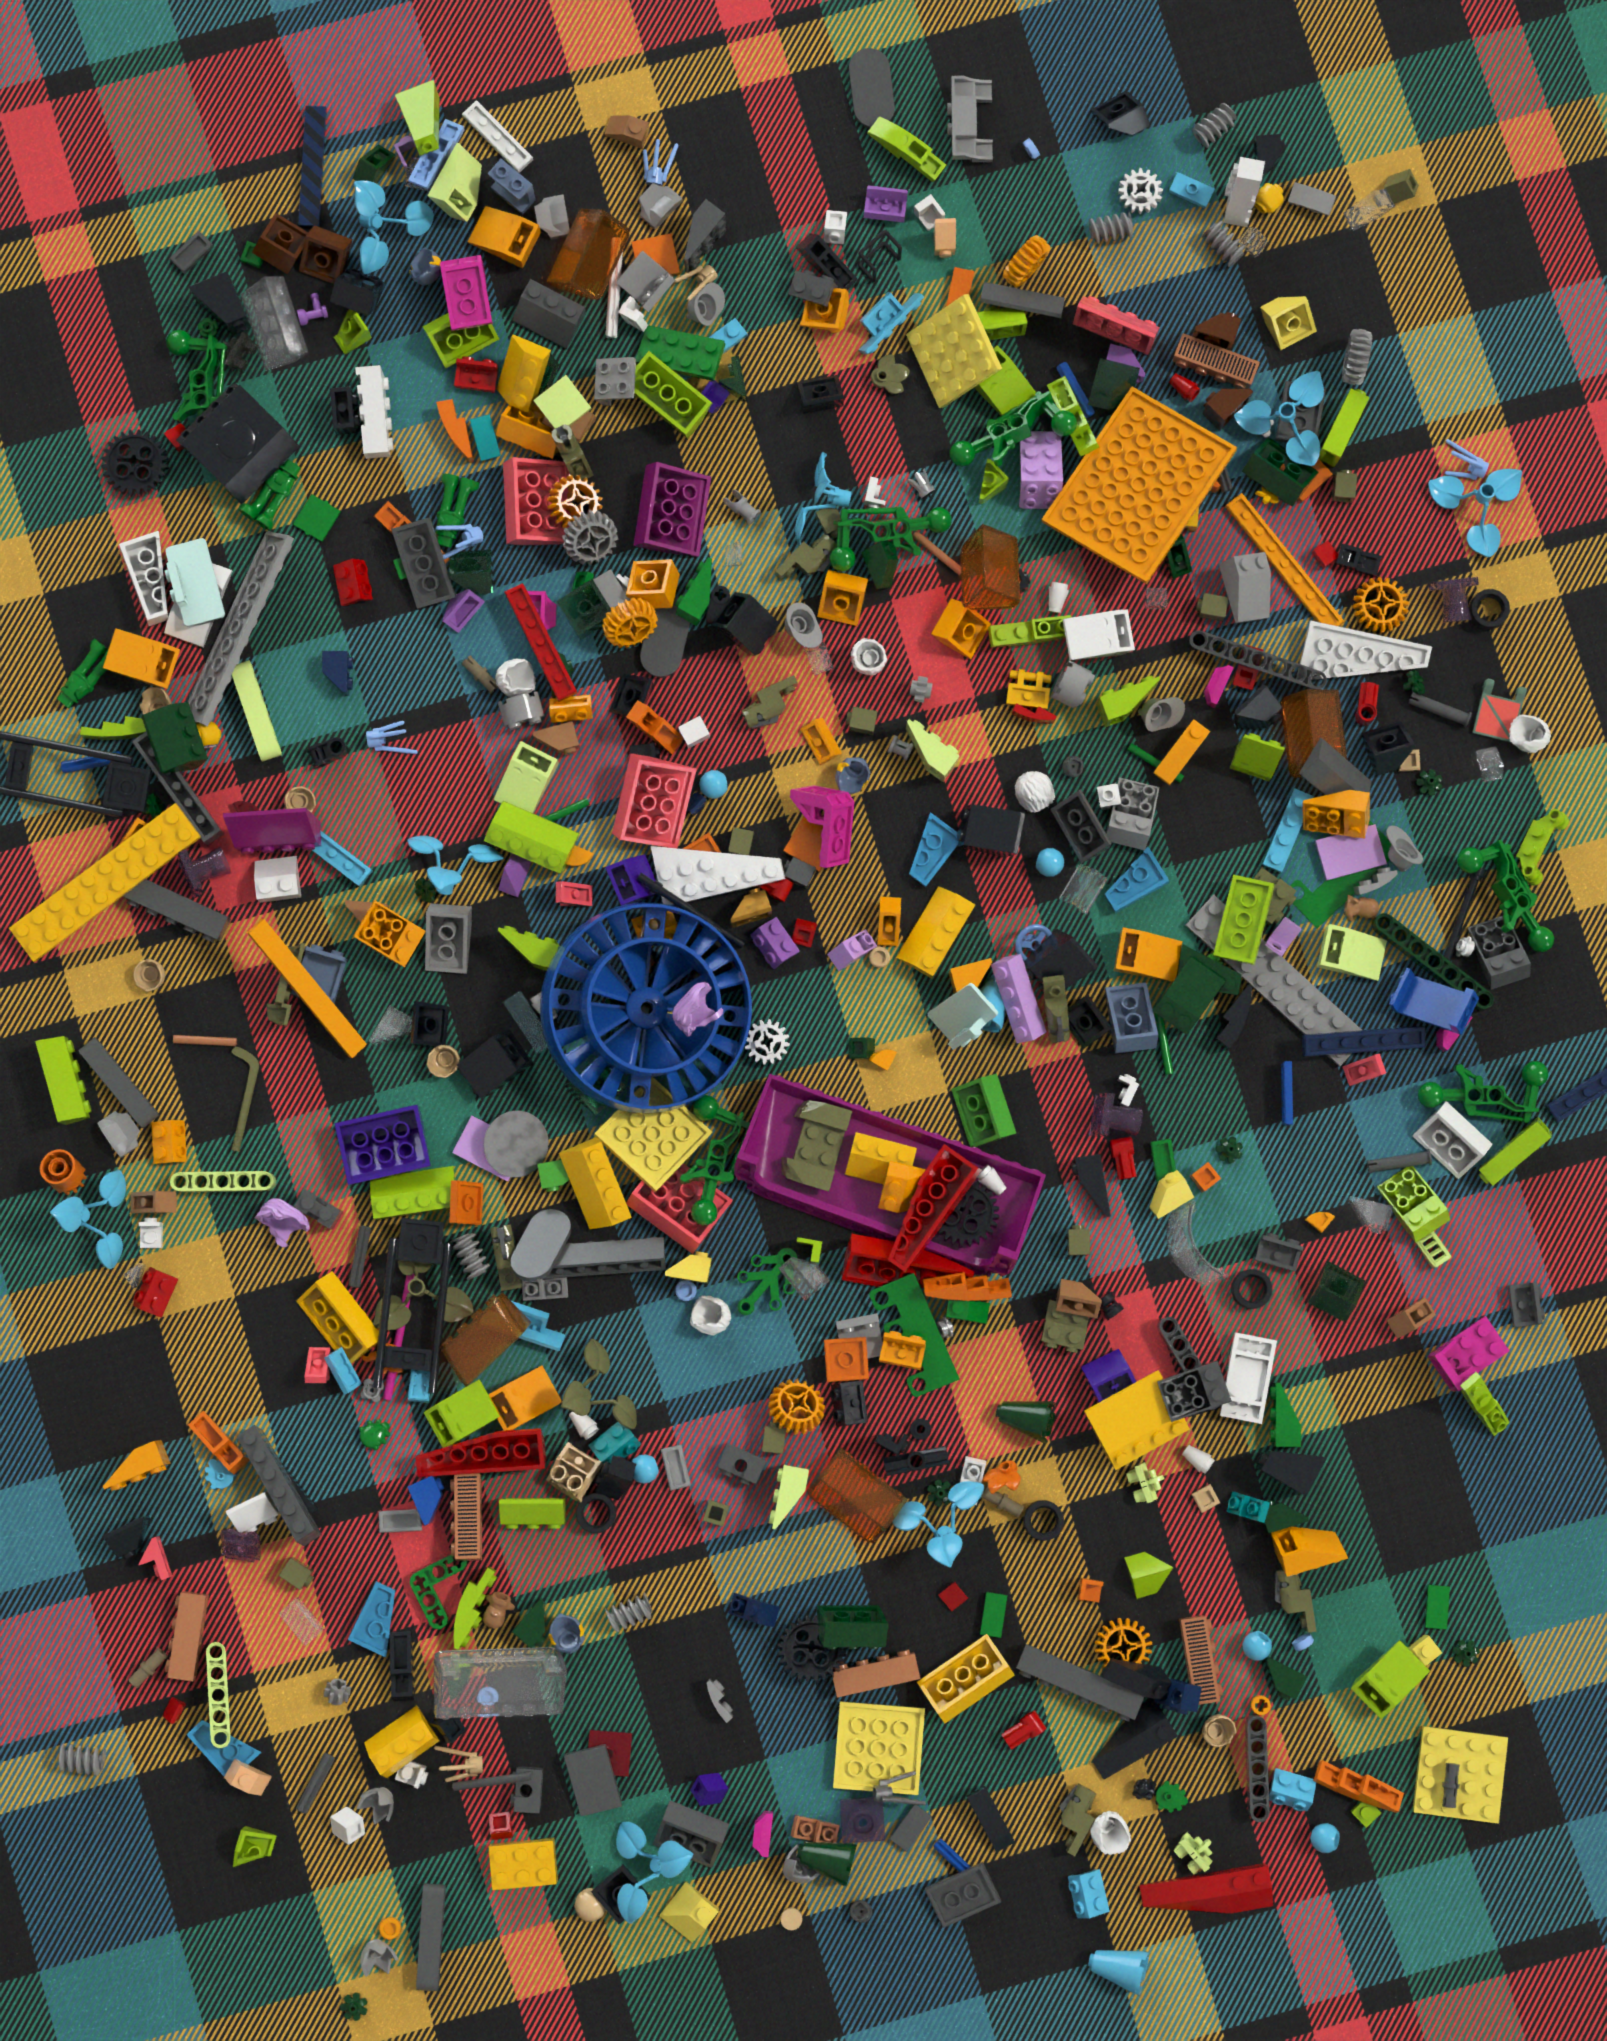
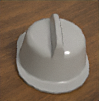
[686,283,725,326]
[785,603,823,648]
[1138,697,1185,732]
[1386,826,1423,872]

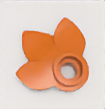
[982,1460,1021,1494]

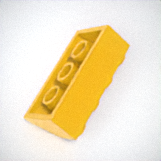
[896,886,975,979]
[559,1137,632,1229]
[296,1271,379,1364]
[917,1634,1015,1724]

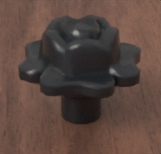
[1132,1778,1157,1800]

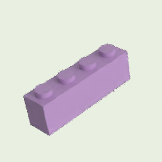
[991,954,1047,1043]

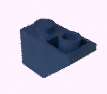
[322,651,353,696]
[728,1593,780,1627]

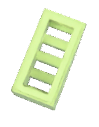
[1416,1231,1452,1269]

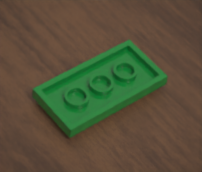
[636,325,726,381]

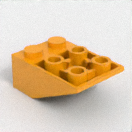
[467,206,541,269]
[103,628,180,689]
[1303,790,1370,839]
[353,900,426,967]
[1114,927,1183,982]
[488,1365,562,1431]
[103,1440,171,1491]
[1271,1527,1348,1577]

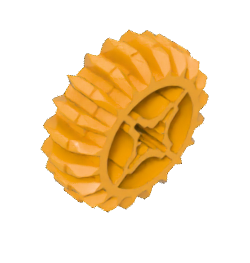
[1003,235,1050,288]
[547,475,603,528]
[1352,577,1409,633]
[602,597,658,648]
[768,1379,825,1435]
[1095,1618,1152,1668]

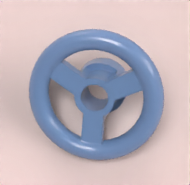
[1015,924,1052,961]

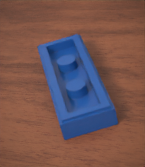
[1281,1061,1293,1126]

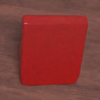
[163,423,186,452]
[1311,541,1339,569]
[792,918,817,948]
[938,1582,968,1611]
[163,1697,186,1724]
[489,1811,513,1840]

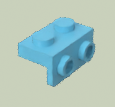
[1269,1768,1316,1811]
[1068,1869,1110,1918]

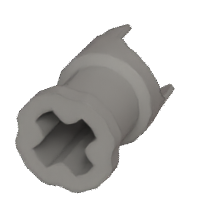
[723,489,761,525]

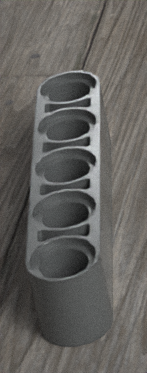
[78,1037,159,1128]
[1157,1317,1219,1410]
[1245,1714,1270,1822]
[416,1883,446,1991]

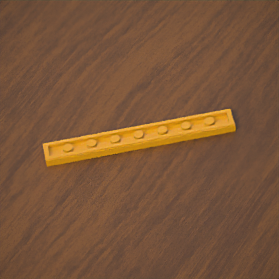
[1225,493,1344,626]
[246,919,367,1058]

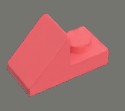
[556,881,592,906]
[1343,1054,1386,1086]
[305,1347,331,1383]
[139,1536,172,1580]

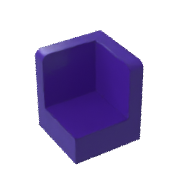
[701,380,730,414]
[690,1773,729,1806]

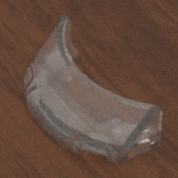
[1166,1199,1229,1286]

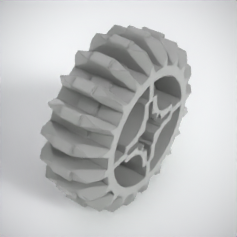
[1342,329,1372,385]
[562,510,618,565]

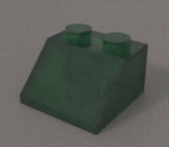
[557,579,611,640]
[1308,1261,1365,1322]

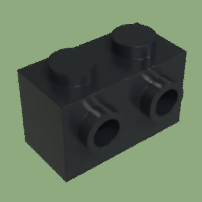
[330,386,360,435]
[594,1455,636,1501]

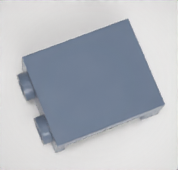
[488,159,536,215]
[291,944,348,1004]

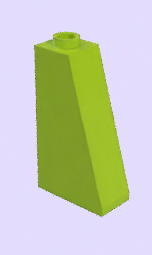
[395,80,439,156]
[1319,388,1370,468]
[1479,1117,1552,1186]

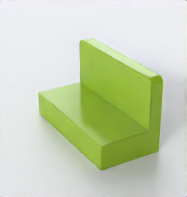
[797,1237,822,1264]

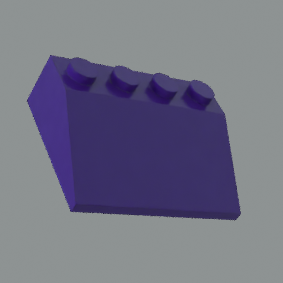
[335,1105,431,1185]

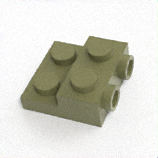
[1253,867,1297,926]
[1041,1300,1089,1353]

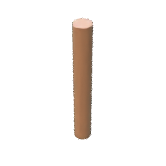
[912,531,965,576]
[173,1035,237,1046]

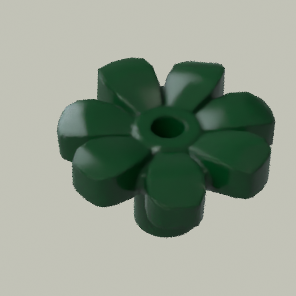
[1403,670,1425,695]
[1416,769,1442,796]
[142,793,165,819]
[415,877,436,903]
[1216,1137,1243,1163]
[927,1480,951,1507]
[1453,1639,1480,1667]
[340,1993,368,2021]

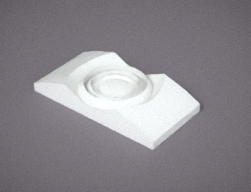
[164,563,233,648]
[1220,1332,1277,1424]

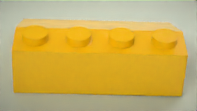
[1084,1370,1190,1470]

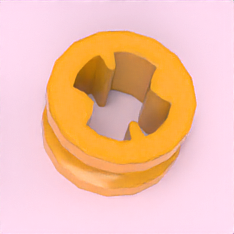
[1250,1695,1271,1715]

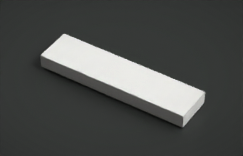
[462,100,533,173]

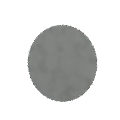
[484,1111,549,1177]

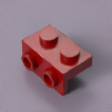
[454,356,499,393]
[333,559,373,606]
[133,1267,178,1318]

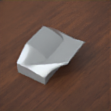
[639,183,683,230]
[534,194,571,239]
[98,1111,140,1158]

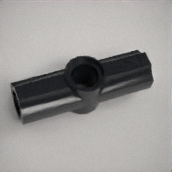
[883,1446,949,1476]

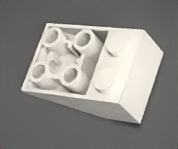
[1063,609,1135,660]

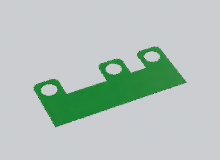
[1290,821,1391,929]
[869,1273,960,1397]

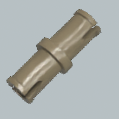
[461,655,498,694]
[981,1485,1024,1518]
[128,1648,168,1688]

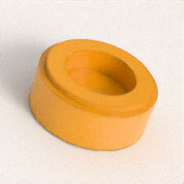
[379,1917,401,1940]

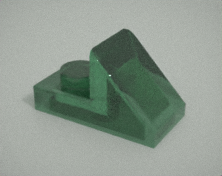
[718,356,747,401]

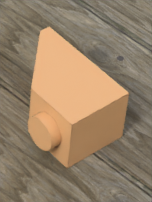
[934,218,956,258]
[224,1758,271,1796]

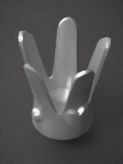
[907,468,935,500]

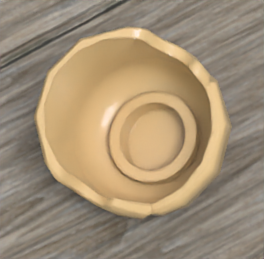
[140,687,172,715]
[284,786,316,813]
[133,959,165,992]
[427,1045,460,1078]
[1202,1714,1237,1747]
[574,1888,606,1922]

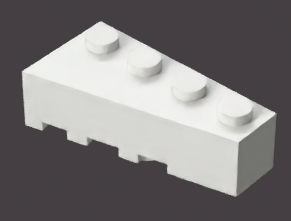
[1223,157,1265,227]
[355,365,394,459]
[119,531,168,626]

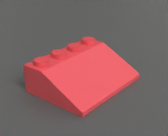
[1073,296,1160,355]
[503,457,571,545]
[612,753,697,848]
[626,1163,733,1254]

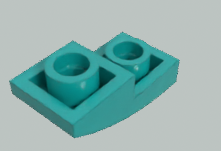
[470,414,501,461]
[1227,1491,1270,1523]

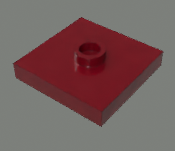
[588,1729,632,1777]

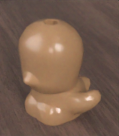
[1344,895,1379,921]
[483,1592,515,1629]

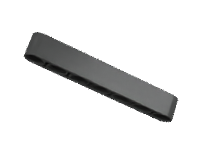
[1189,630,1327,690]

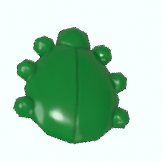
[359,1419,390,1450]
[1156,1781,1188,1813]

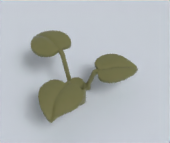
[373,1261,474,1330]
[561,1339,637,1430]

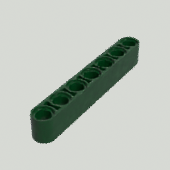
[1372,913,1494,1011]

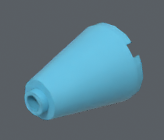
[980,974,1006,1033]
[1088,1950,1149,1995]

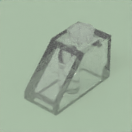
[1344,189,1395,231]
[369,1005,412,1045]
[1348,1196,1393,1234]
[778,1257,830,1301]

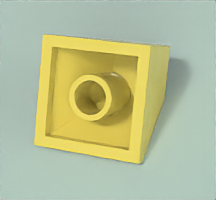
[1260,296,1317,350]
[665,1251,712,1283]
[659,1881,719,1943]

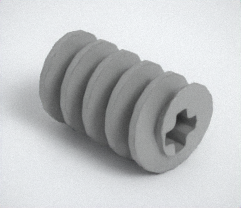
[1192,103,1237,148]
[1089,212,1133,244]
[1202,221,1245,267]
[451,1233,490,1280]
[605,1592,652,1632]
[59,1743,106,1776]

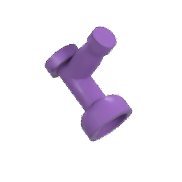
[297,293,328,326]

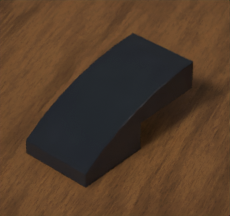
[1336,544,1382,577]

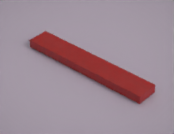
[504,583,577,702]

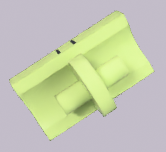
[1126,1462,1164,1503]
[1174,1832,1212,1874]

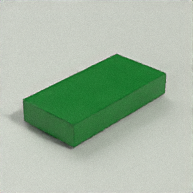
[1150,1139,1176,1184]
[1425,1585,1450,1629]
[980,1592,1008,1638]

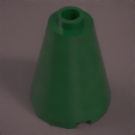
[996,1401,1056,1443]
[796,1842,857,1887]

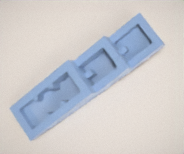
[408,119,465,189]

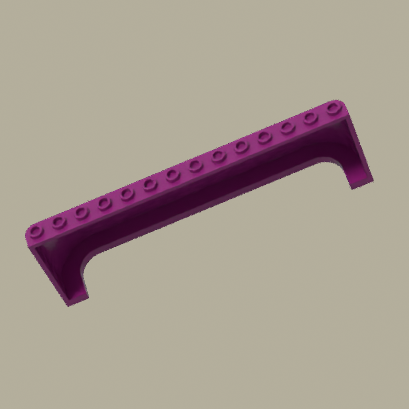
[734,1074,1046,1277]

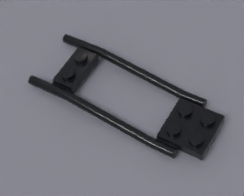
[0,731,152,818]
[373,1218,452,1394]

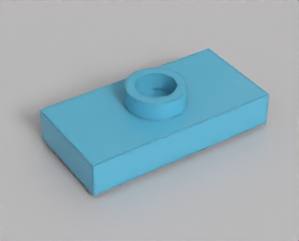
[1169,172,1215,209]
[324,1347,362,1395]
[408,1370,430,1403]

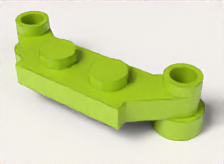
[1516,809,1569,886]

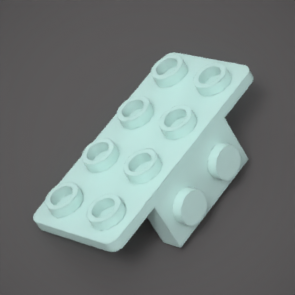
[165,538,225,627]
[927,983,998,1050]

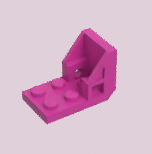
[440,255,493,331]
[790,785,854,868]
[1427,1316,1510,1391]

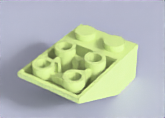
[427,143,482,222]
[906,719,960,782]
[494,741,559,813]
[1317,924,1387,981]
[769,1464,809,1529]

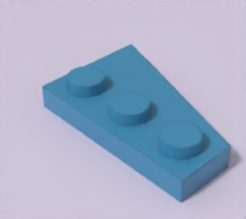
[909,812,959,887]
[1105,847,1169,913]
[348,1581,395,1657]
[186,1720,262,1776]

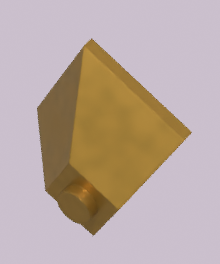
[731,888,772,928]

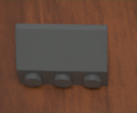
[512,279,586,349]
[1051,789,1112,863]
[652,1801,729,1868]

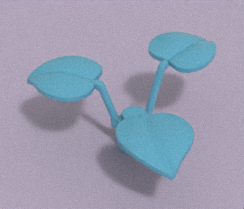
[354,180,434,274]
[1234,371,1324,466]
[795,452,851,545]
[1428,469,1522,557]
[407,836,504,895]
[50,1169,126,1269]
[889,1481,984,1568]
[616,1822,693,1924]

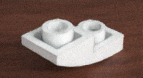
[960,1456,986,1505]

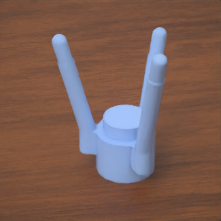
[643,139,678,186]
[1445,439,1489,480]
[436,524,483,559]
[366,721,418,754]

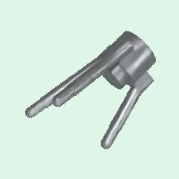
[873,1771,926,1805]

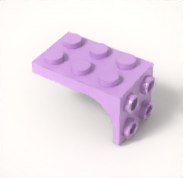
[1019,431,1063,509]

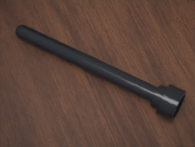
[1443,868,1487,961]

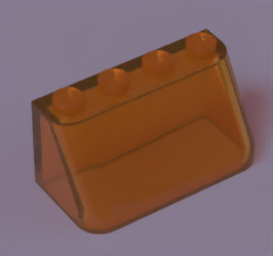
[546,209,629,300]
[960,524,1021,610]
[1281,689,1347,778]
[441,1292,531,1387]
[808,1448,907,1543]

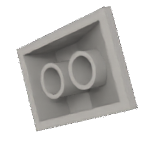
[1219,552,1271,623]
[425,903,472,974]

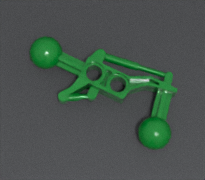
[166,330,227,422]
[950,391,1077,467]
[829,506,952,572]
[1457,840,1554,952]
[1418,1061,1548,1123]
[680,1095,750,1225]

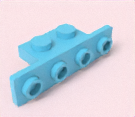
[859,292,924,354]
[480,1301,565,1351]

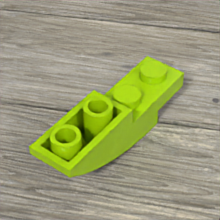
[867,116,946,182]
[988,615,1071,648]
[1460,1372,1510,1436]
[454,1566,497,1650]

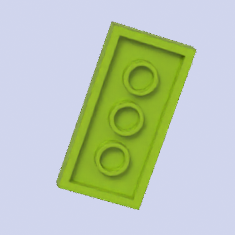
[1213,875,1275,965]

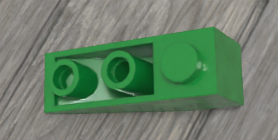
[675,557,712,626]
[1269,1383,1301,1447]

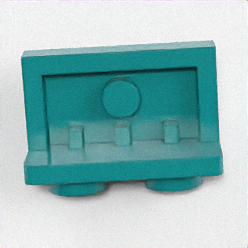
[588,1422,641,1464]

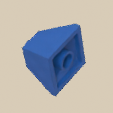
[407,1476,444,1526]

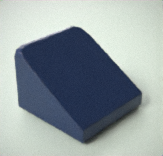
[687,792,707,817]

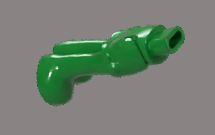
[238,459,301,531]
[435,473,480,548]
[57,638,108,709]

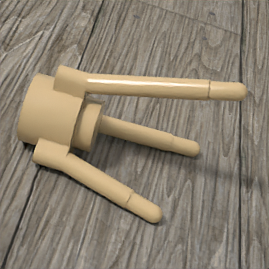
[674,265,718,310]
[434,1746,483,1782]

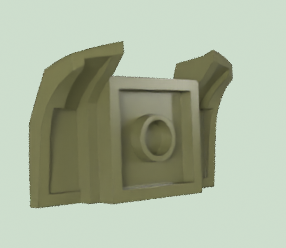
[267,943,305,1027]
[781,1100,852,1192]

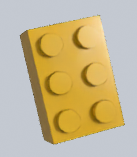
[489,1838,558,1890]

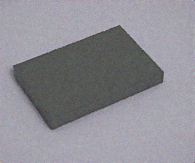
[1275,381,1326,443]
[564,1744,623,1816]
[924,1862,1001,1928]

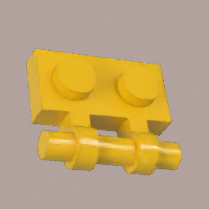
[1006,669,1052,710]

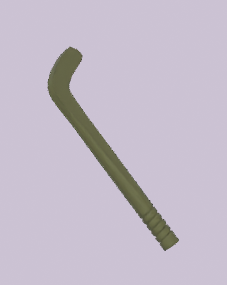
[231,1047,259,1152]

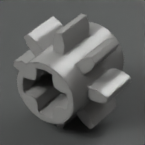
[910,676,933,703]
[324,1679,351,1705]

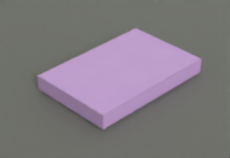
[1314,824,1387,881]
[452,1116,511,1182]

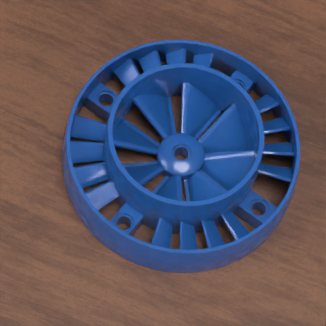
[540,902,752,1113]

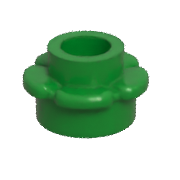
[198,317,218,337]

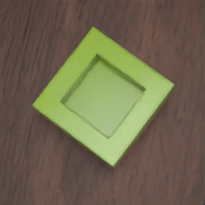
[1350,1801,1381,1828]

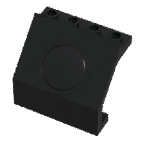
[176,382,300,505]

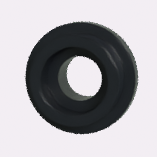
[910,1419,931,1440]

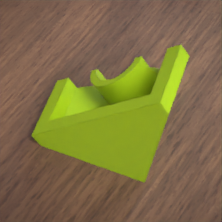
[334,309,372,354]
[979,459,1009,504]
[1124,1552,1173,1599]
[233,1826,277,1867]

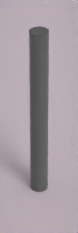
[452,1771,534,1791]

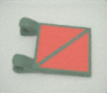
[1472,679,1527,743]

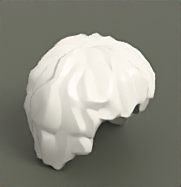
[851,638,888,675]
[495,659,536,697]
[1509,715,1551,753]
[1015,771,1055,813]
[690,1296,731,1335]
[1090,1811,1131,1855]

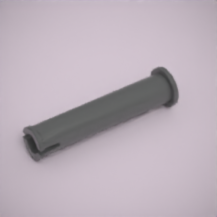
[1408,692,1472,728]
[1366,1149,1432,1173]

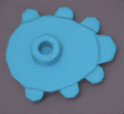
[205,1459,236,1489]

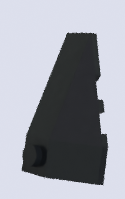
[1092,1698,1178,1779]

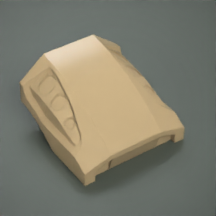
[546,1442,603,1502]

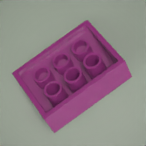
[633,462,711,557]
[223,808,321,854]

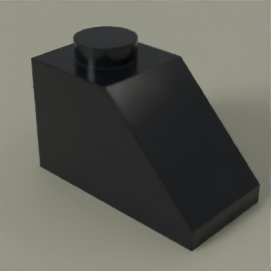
[1253,134,1285,180]

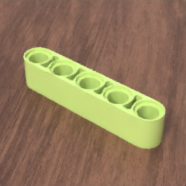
[232,660,282,762]
[170,1171,276,1192]
[206,1642,231,1749]

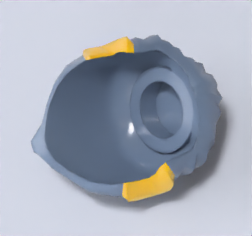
[409,247,441,285]
[835,757,871,794]
[548,1613,585,1654]

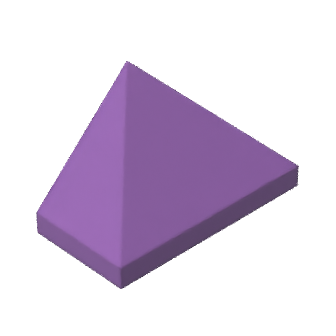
[442,589,485,633]
[498,853,532,898]

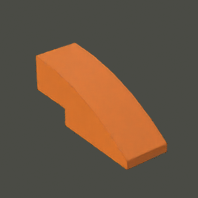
[436,399,474,463]
[626,700,684,755]
[188,1410,250,1475]

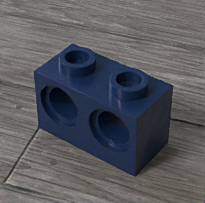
[1155,1678,1202,1715]

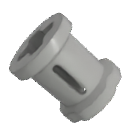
[888,735,914,761]

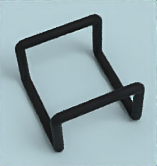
[858,230,902,282]

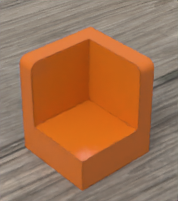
[1189,1162,1221,1193]
[1078,1578,1104,1602]

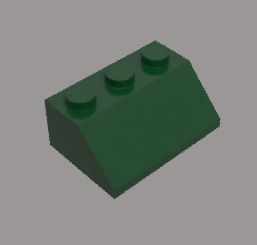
[1242,437,1319,507]
[141,702,208,773]
[817,1605,888,1649]

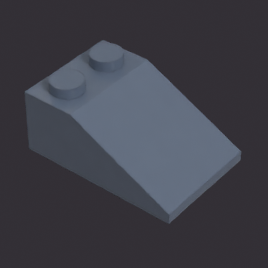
[1105,983,1158,1053]

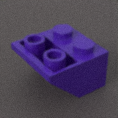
[605,854,656,906]
[1081,1349,1136,1403]

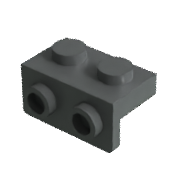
[788,270,838,307]
[1254,1233,1304,1272]
[1508,1282,1545,1327]

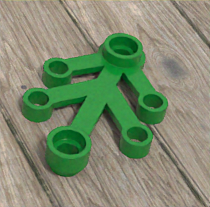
[737,1248,797,1315]

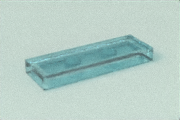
[503,991,548,1055]

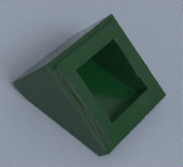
[849,1037,875,1059]

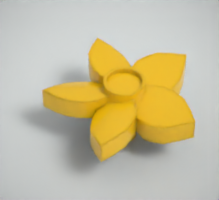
[1255,486,1279,504]

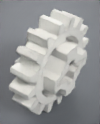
[1118,168,1163,214]
[745,1019,790,1065]

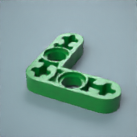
[410,1555,468,1629]

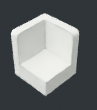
[914,194,945,231]
[679,716,710,749]
[330,1807,365,1845]

